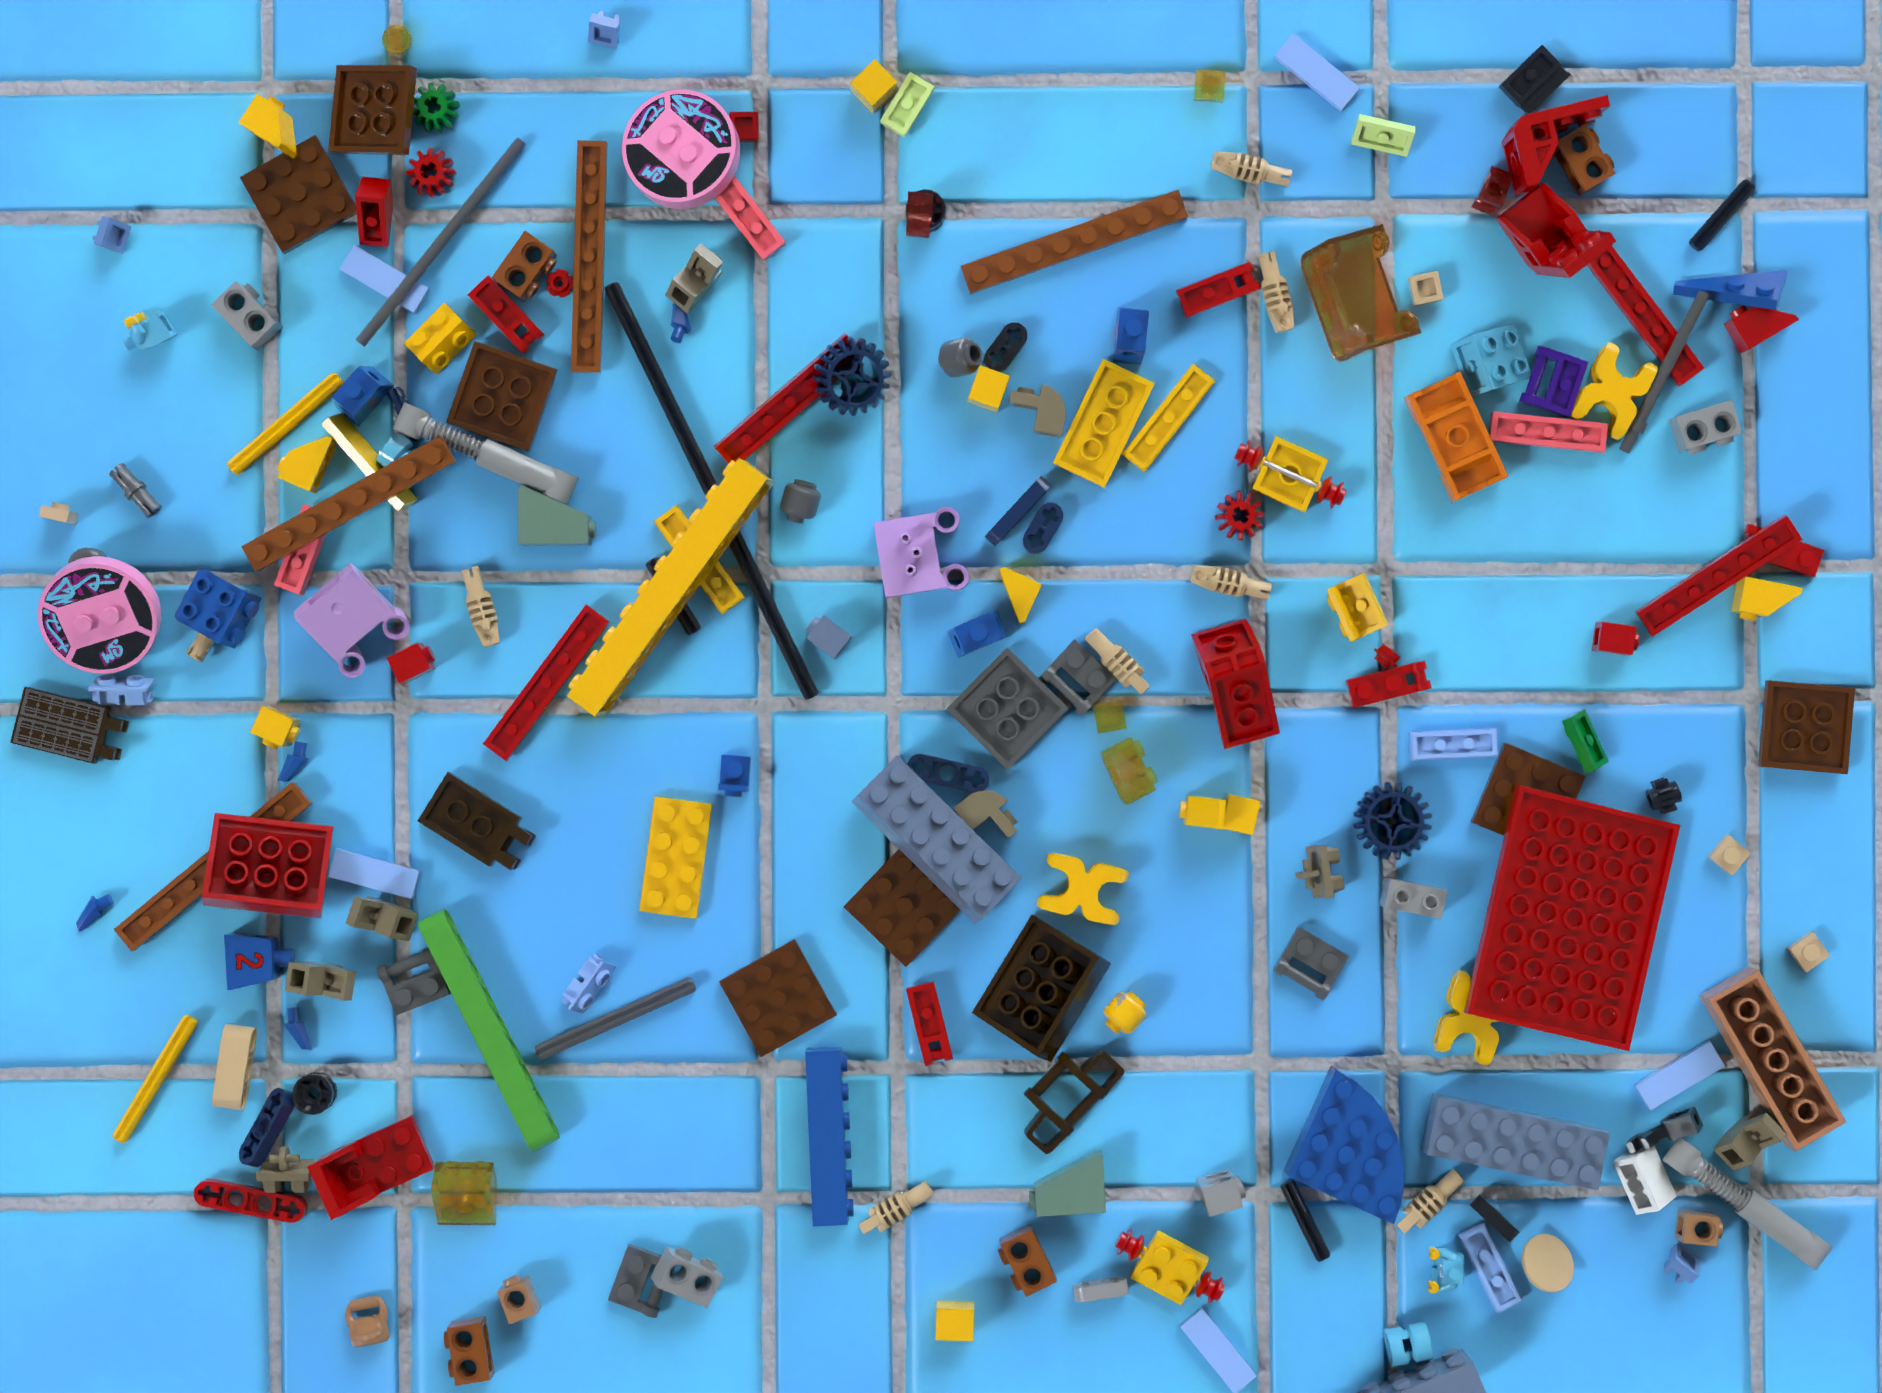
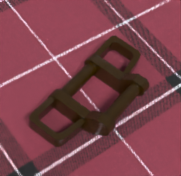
[1023,1049,1125,1154]

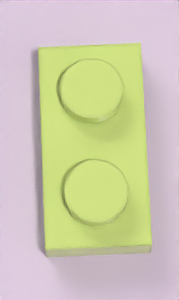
[880,72,935,138]
[1351,114,1415,157]

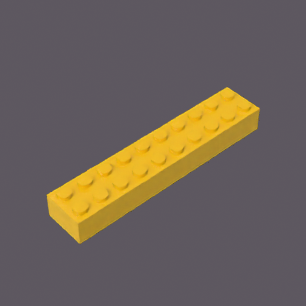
[567,458,774,717]

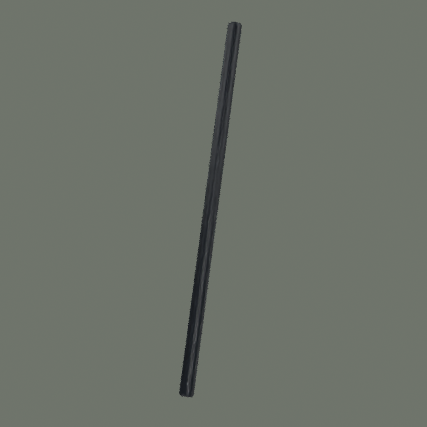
[605,282,818,700]

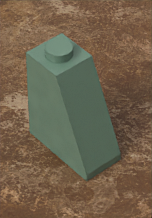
[518,486,597,546]
[1029,1150,1106,1217]

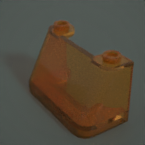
[1301,224,1422,362]

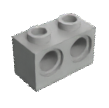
[211,281,283,350]
[1669,400,1742,455]
[1379,877,1447,919]
[1196,1169,1246,1217]
[651,1246,723,1308]

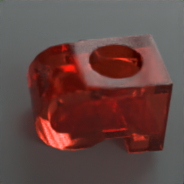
[1471,165,1513,217]
[906,191,934,238]

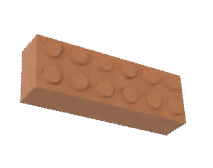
[1699,967,1846,1151]

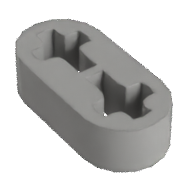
[1072,1277,1129,1302]

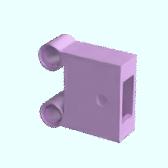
[873,507,969,598]
[293,563,409,678]

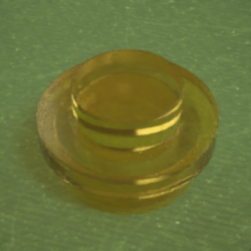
[382,25,412,54]

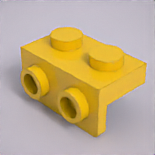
[404,302,476,374]
[1327,572,1389,642]

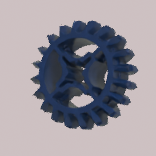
[813,337,891,416]
[1353,782,1432,860]

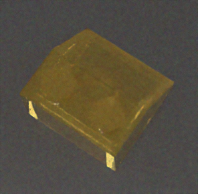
[1099,737,1158,805]
[431,1161,497,1225]

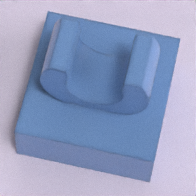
[588,11,620,49]
[92,216,131,254]
[1663,1243,1701,1283]

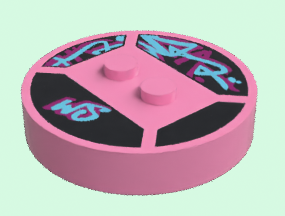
[622,90,740,209]
[38,556,162,674]

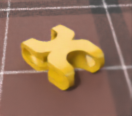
[1570,342,1658,440]
[1036,852,1130,925]
[1433,970,1499,1066]

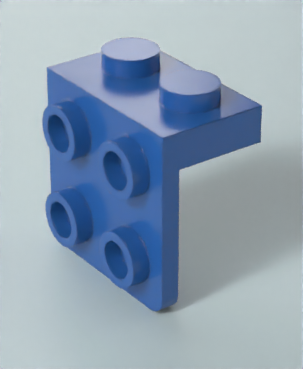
[175,569,262,649]

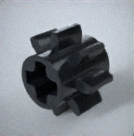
[1646,777,1682,814]

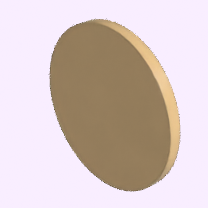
[1522,1234,1574,1293]

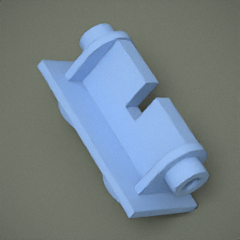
[88,674,154,706]
[561,953,615,1014]

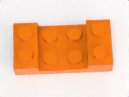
[1404,371,1509,503]

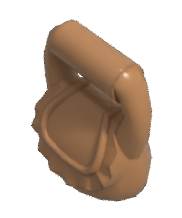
[345,1295,389,1348]

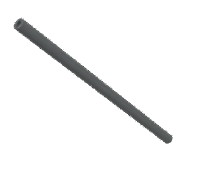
[356,137,526,347]

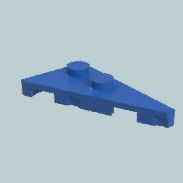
[1673,270,1787,310]

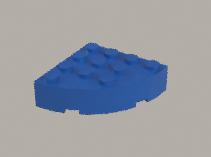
[1283,1066,1404,1224]

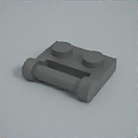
[1039,640,1117,717]
[1273,926,1349,1001]
[377,947,451,1016]
[608,1244,675,1318]

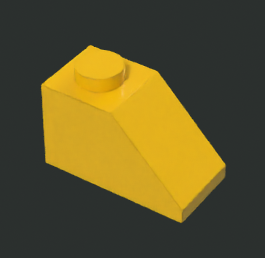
[238,94,297,159]
[277,436,338,494]
[1731,577,1803,621]
[1179,795,1226,829]

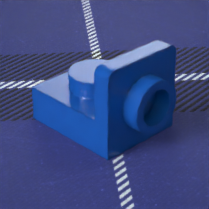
[718,755,751,797]

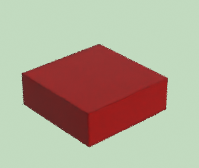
[729,111,759,143]

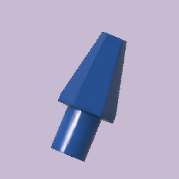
[670,302,691,343]
[277,741,309,782]
[76,894,114,932]
[283,1007,312,1050]

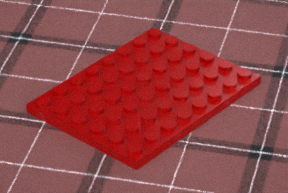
[1464,785,1681,1051]

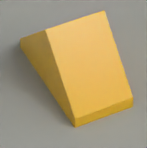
[999,567,1042,624]

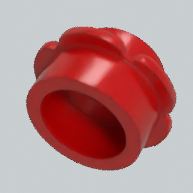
[546,269,573,298]
[1374,643,1401,669]

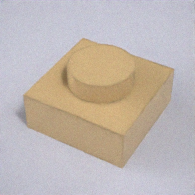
[1408,271,1444,306]
[39,502,78,525]
[1707,834,1751,876]
[1787,931,1830,972]

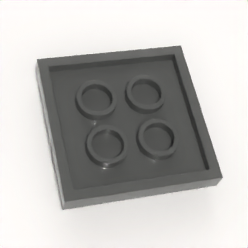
[946,648,1069,770]

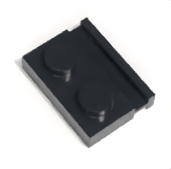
[1499,45,1571,115]

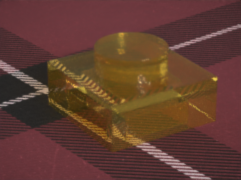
[1194,70,1226,103]
[1093,700,1127,734]

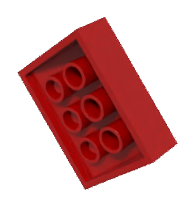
[202,813,333,918]

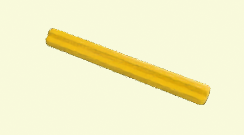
[227,372,344,475]
[112,1014,198,1143]

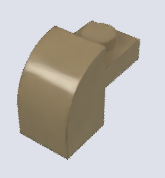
[665,244,723,313]
[1009,384,1066,438]
[953,790,1018,838]
[345,896,419,941]
[285,962,356,1001]
[1714,1112,1786,1171]

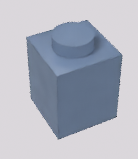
[806,615,852,660]

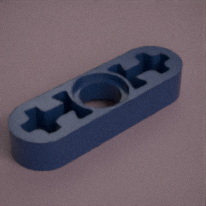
[985,476,1052,546]
[907,754,989,792]
[239,1088,295,1167]

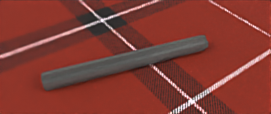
[535,977,696,1060]

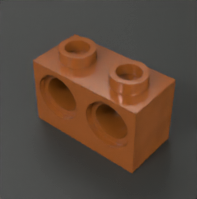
[1554,124,1616,197]
[491,231,557,302]
[997,1224,1057,1297]
[444,1316,495,1386]

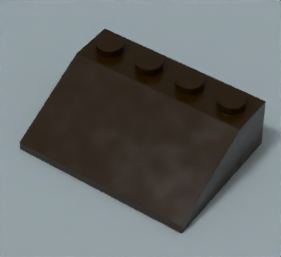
[972,915,1111,1062]

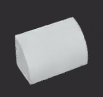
[1613,1146,1677,1215]

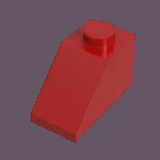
[355,177,393,247]
[1723,305,1799,353]

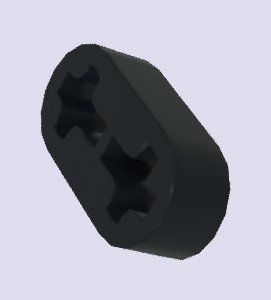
[984,322,1028,372]
[1469,1195,1520,1243]

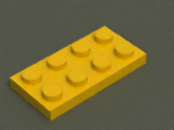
[1052,359,1155,488]
[639,796,713,919]

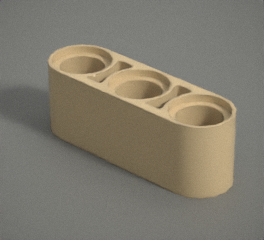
[212,1023,257,1111]

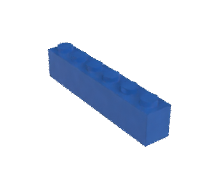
[805,1047,854,1227]

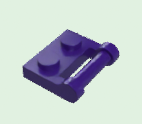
[1519,346,1588,418]

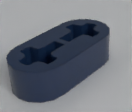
[1022,503,1063,554]

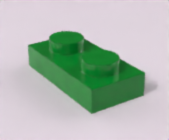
[1562,709,1609,773]

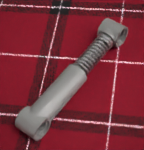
[393,402,579,505]
[1662,1138,1833,1270]

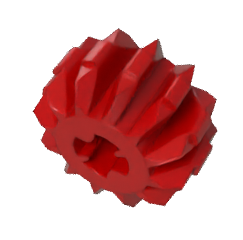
[406,148,457,198]
[1214,491,1265,541]

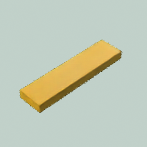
[1122,364,1215,472]
[322,413,418,511]
[653,504,745,615]

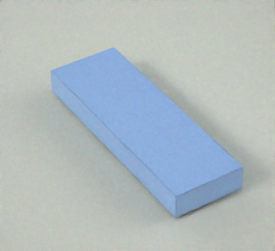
[1274,33,1360,112]
[339,245,430,314]
[1409,728,1498,761]
[328,848,421,899]
[1633,1040,1725,1111]
[1457,1221,1523,1314]
[1179,1307,1257,1393]

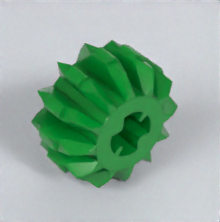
[413,83,460,133]

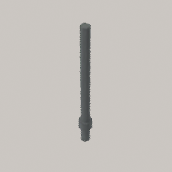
[1619,290,1710,454]

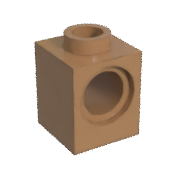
[1675,1209,1723,1247]
[497,1275,540,1324]

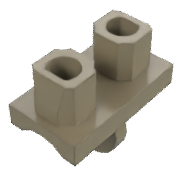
[1295,845,1345,899]
[256,1146,315,1193]

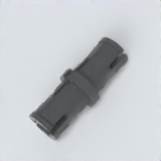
[109,463,162,518]

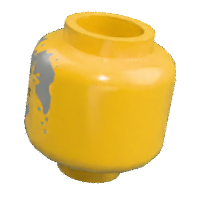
[1103,991,1146,1035]

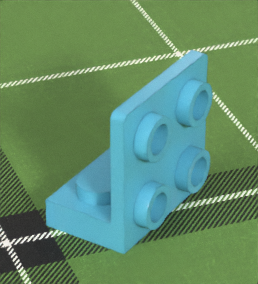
[1451,323,1531,398]

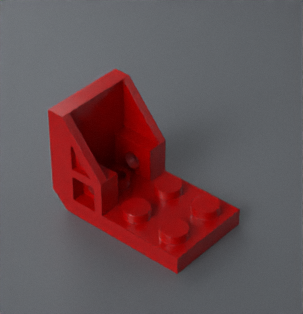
[1501,95,1610,198]
[1495,183,1617,278]
[1191,618,1280,749]
[307,1115,436,1220]

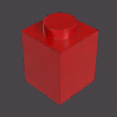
[1591,622,1639,656]
[387,642,436,684]

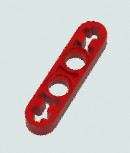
[194,1179,308,1223]

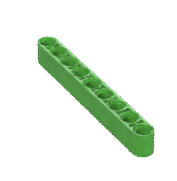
[418,909,560,1152]

